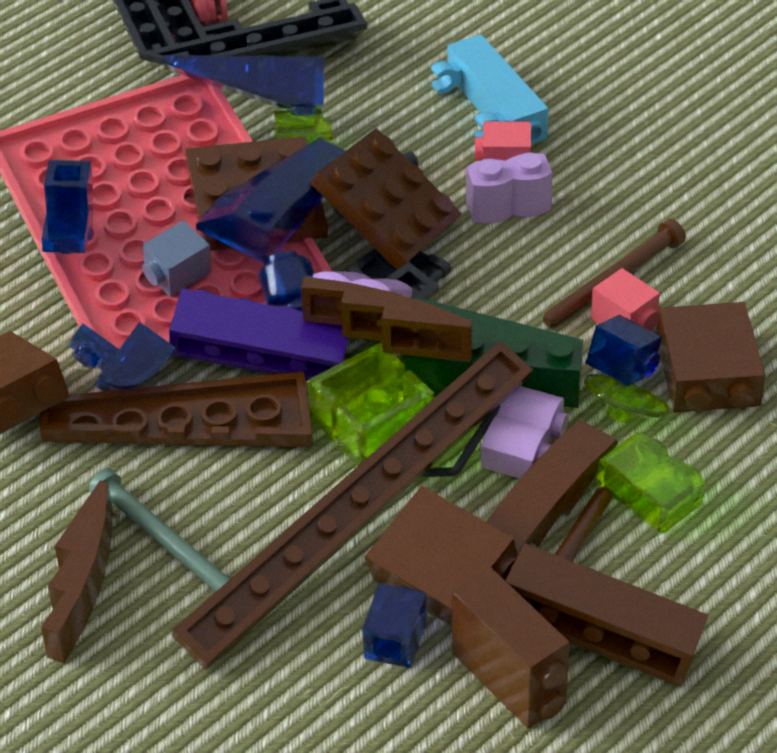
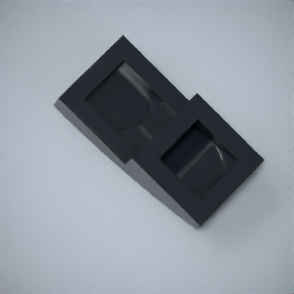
[346,249,439,300]

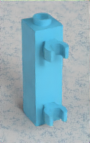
[431,34,549,144]

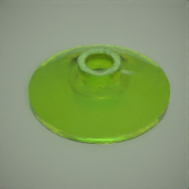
[584,374,670,423]

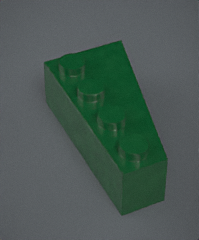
[402,296,583,408]

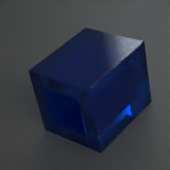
[585,314,662,386]
[362,583,426,668]

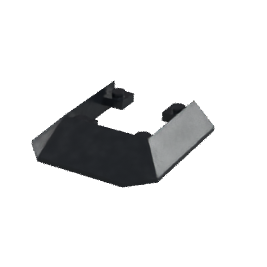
[112,0,367,72]

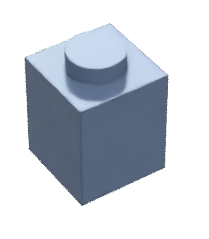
[142,220,211,297]

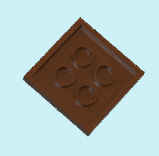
[309,128,462,270]
[185,136,328,251]

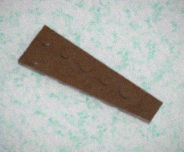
[40,371,313,449]

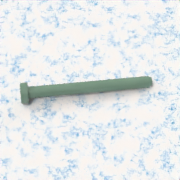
[89,468,230,592]

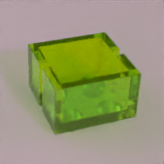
[308,342,434,466]

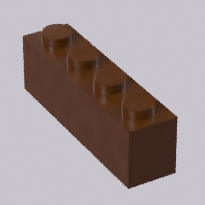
[506,543,709,687]

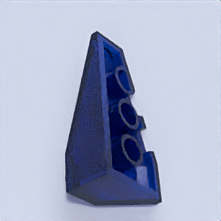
[163,55,324,116]
[196,138,346,265]

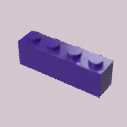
[169,288,350,387]

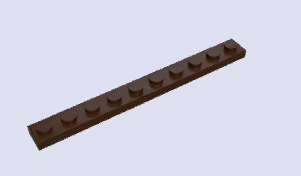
[172,340,533,670]

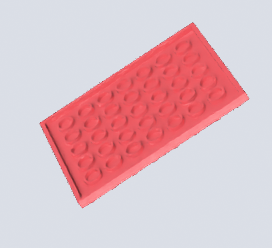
[0,67,332,378]

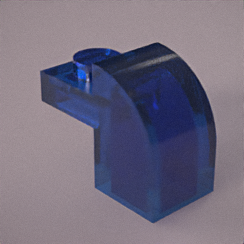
[41,160,93,254]
[67,322,175,391]

